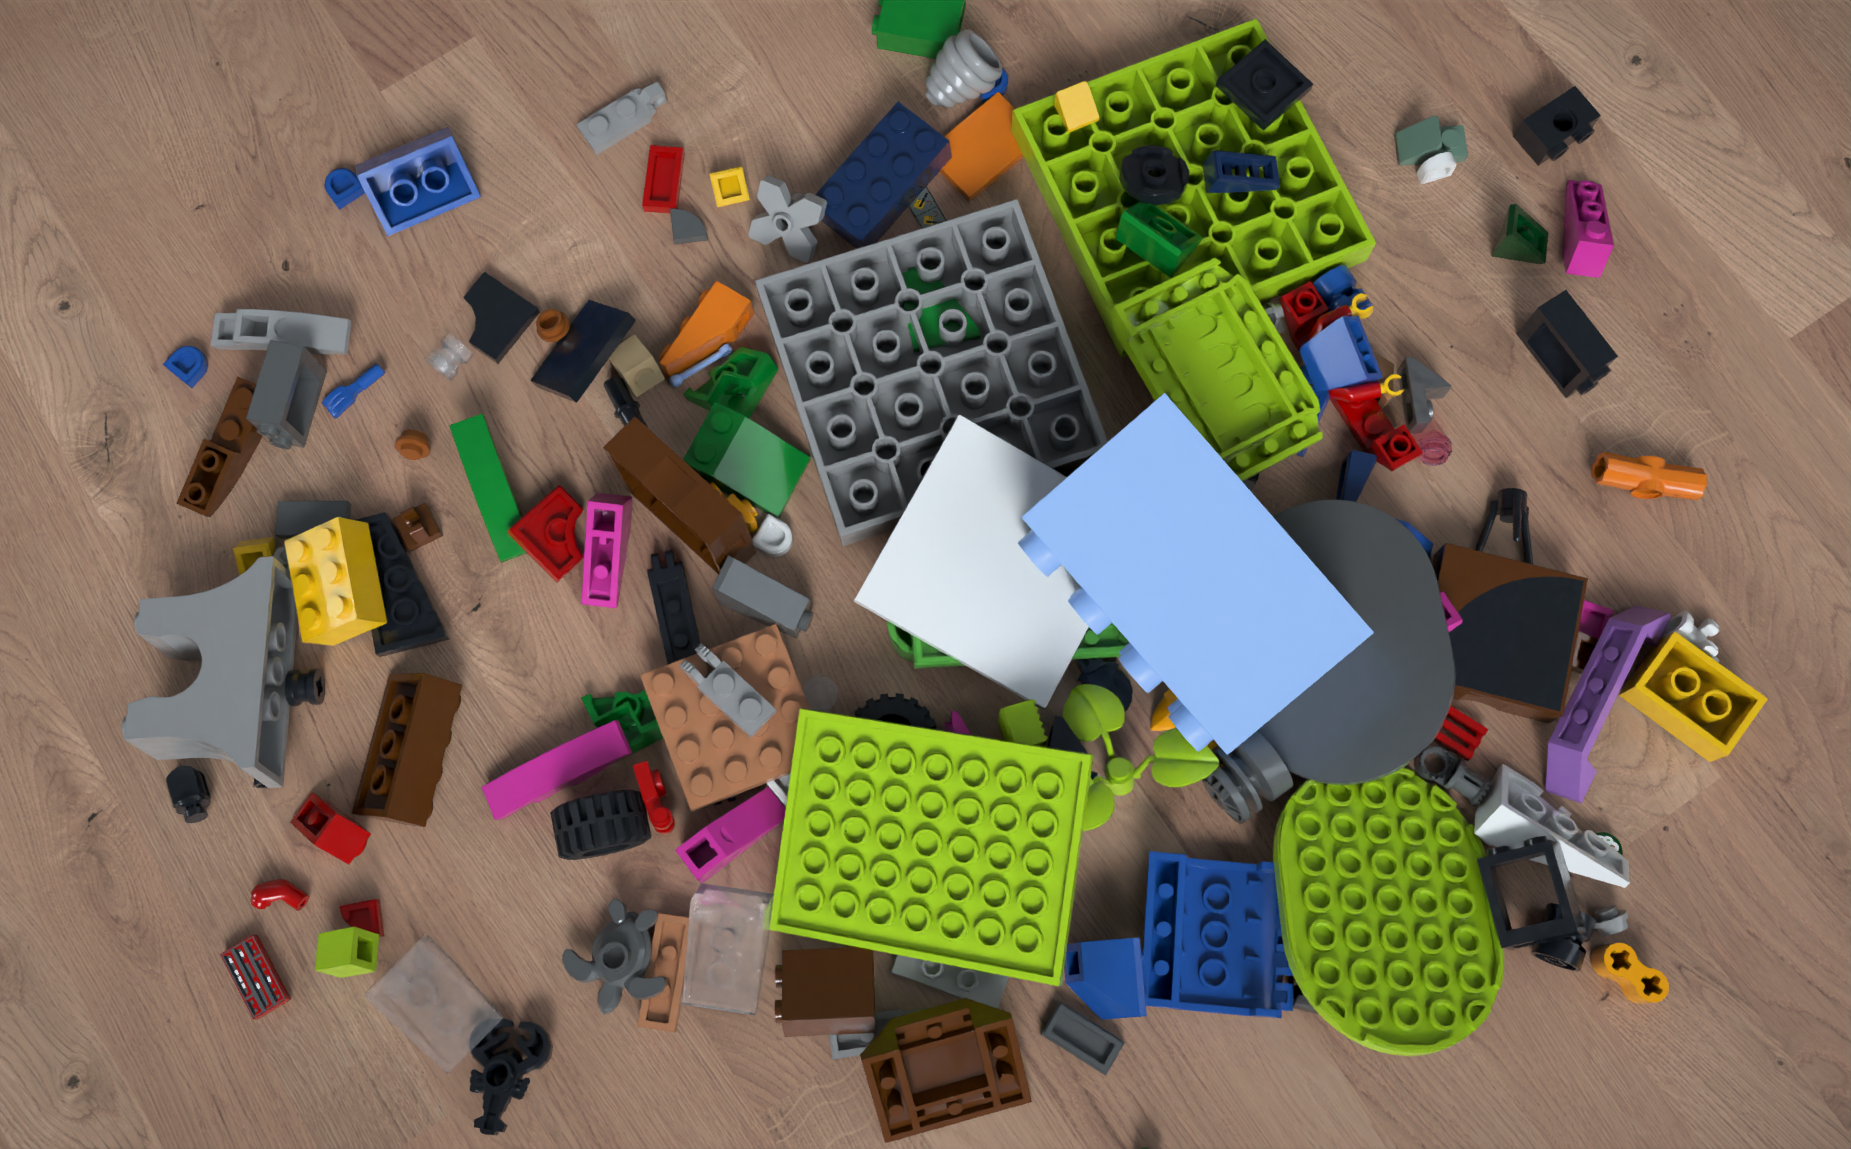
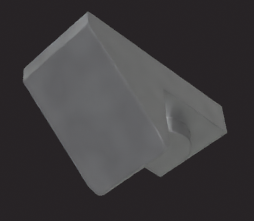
[1397,357,1452,434]

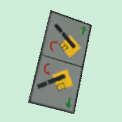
[909,186,947,229]

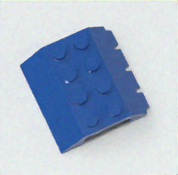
[1142,851,1294,1018]

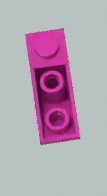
[1562,180,1614,278]
[675,787,786,884]

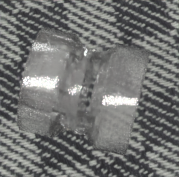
[424,333,474,381]

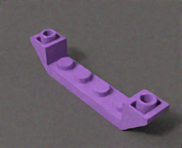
[1546,606,1672,803]

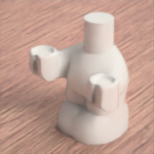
[1662,610,1720,663]

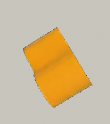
[1591,943,1669,1004]

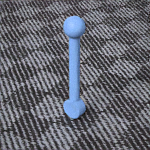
[669,344,733,387]

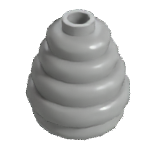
[925,29,1002,108]

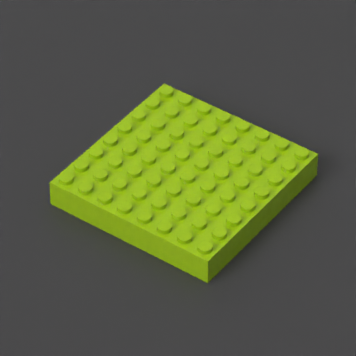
[1011,18,1376,358]

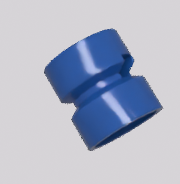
[1313,265,1373,316]

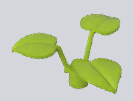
[1062,684,1219,832]

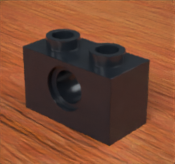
[1513,86,1601,166]

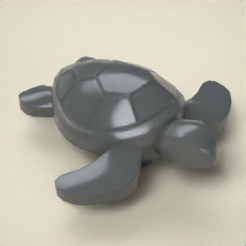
[562,899,667,1015]

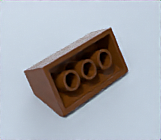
[351,673,462,827]

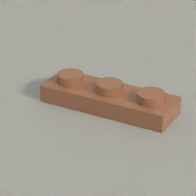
[637,913,696,1032]

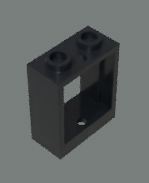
[1516,290,1618,398]
[1477,836,1586,950]

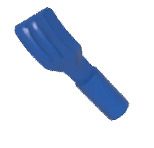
[322,363,385,419]

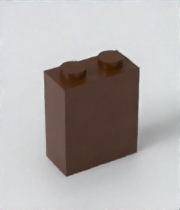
[775,947,876,1037]

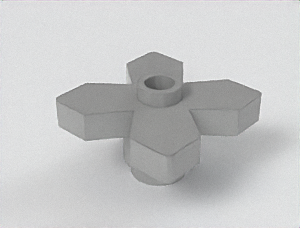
[749,175,827,263]

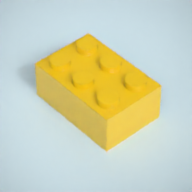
[284,517,387,646]
[1619,631,1768,762]

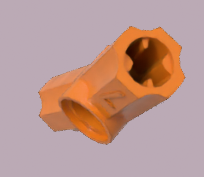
[1591,452,1707,500]

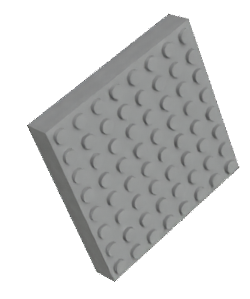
[755,199,1108,547]

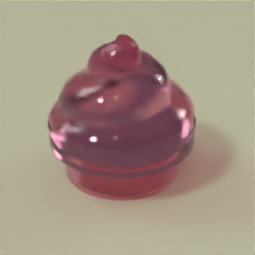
[1417,430,1452,466]

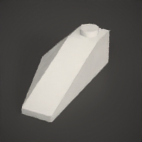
[1474,764,1630,888]

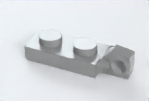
[576,82,667,155]

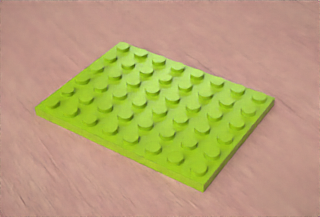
[769,708,1094,986]

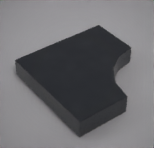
[463,272,540,364]

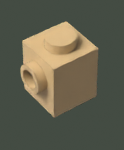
[609,335,665,398]

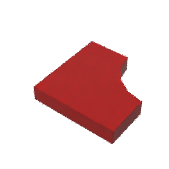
[507,484,584,583]

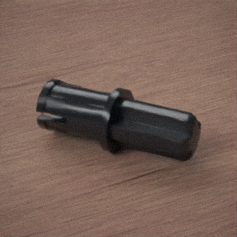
[604,376,648,428]

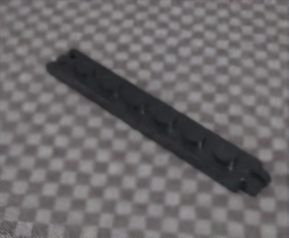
[647,549,736,809]

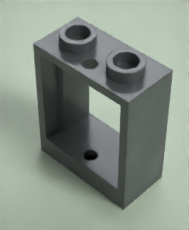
[246,340,327,449]

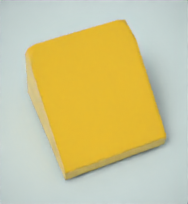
[1054,81,1099,133]
[709,166,750,207]
[233,537,276,576]

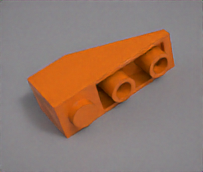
[660,281,754,378]

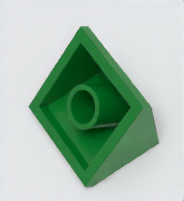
[1115,202,1204,278]

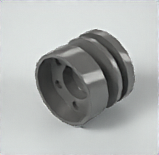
[1202,731,1293,824]

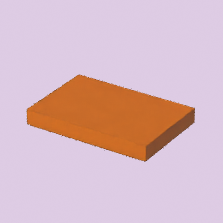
[939,92,1023,202]

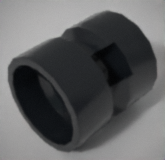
[1531,903,1596,971]

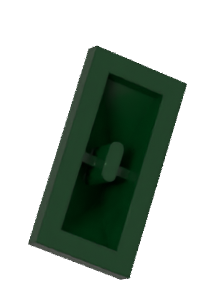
[1492,204,1549,264]

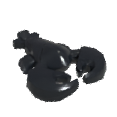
[468,1018,553,1135]

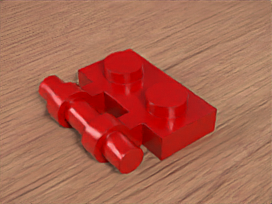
[632,761,675,835]

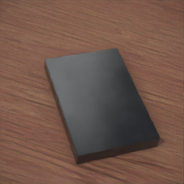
[530,300,636,403]

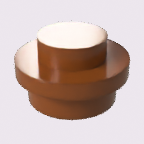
[536,309,570,342]
[394,429,431,460]

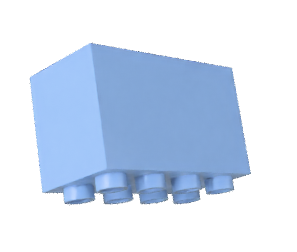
[1018,393,1374,755]

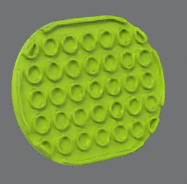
[1273,767,1504,1056]

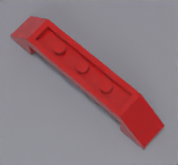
[1280,281,1423,472]

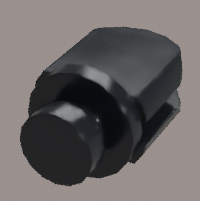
[166,766,211,823]

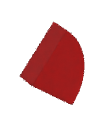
[339,899,384,937]

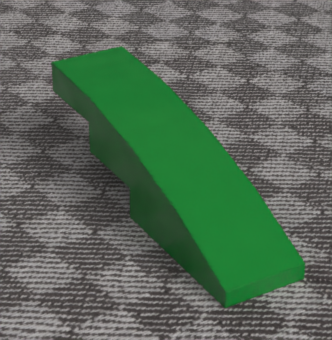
[449,413,527,563]

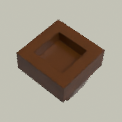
[393,503,443,552]

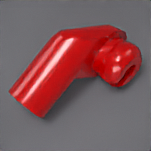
[250,879,310,911]

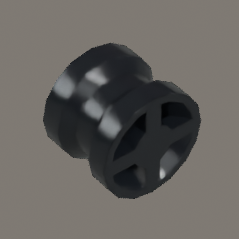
[285,669,325,706]

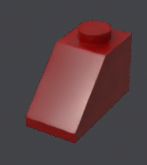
[290,792,371,865]

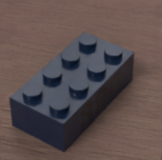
[815,101,952,249]

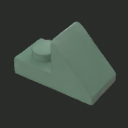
[1394,115,1468,166]

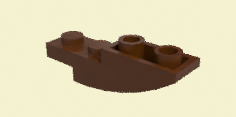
[176,376,263,517]

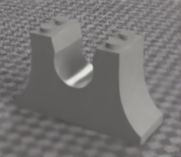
[122,556,298,788]

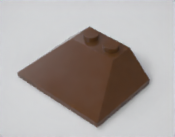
[860,998,1032,1143]

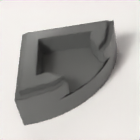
[670,209,708,245]

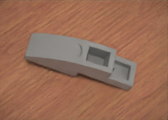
[211,309,352,354]

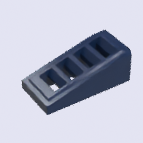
[1203,150,1280,193]
[1336,450,1377,502]

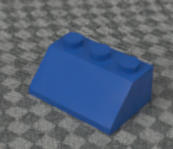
[355,126,481,236]

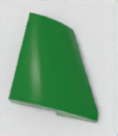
[683,347,779,418]
[581,690,663,763]

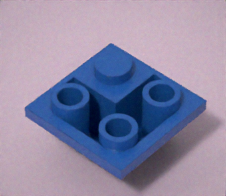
[1064,938,1148,1020]

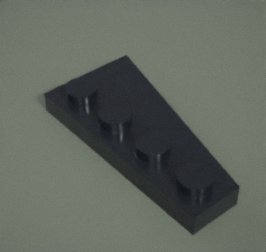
[356,512,450,657]

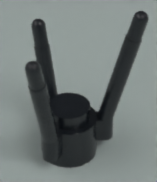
[1475,488,1533,564]

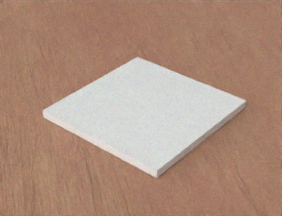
[854,415,1089,710]

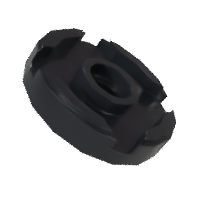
[1119,145,1189,205]

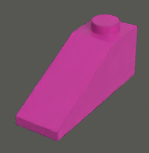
[581,493,632,608]

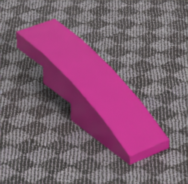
[481,720,632,820]

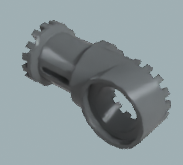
[1414,746,1493,806]

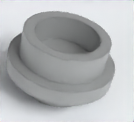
[1594,905,1629,936]

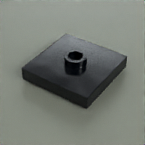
[1215,39,1313,131]

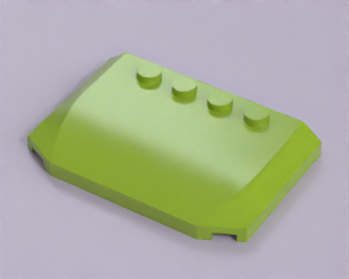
[1110,258,1323,482]

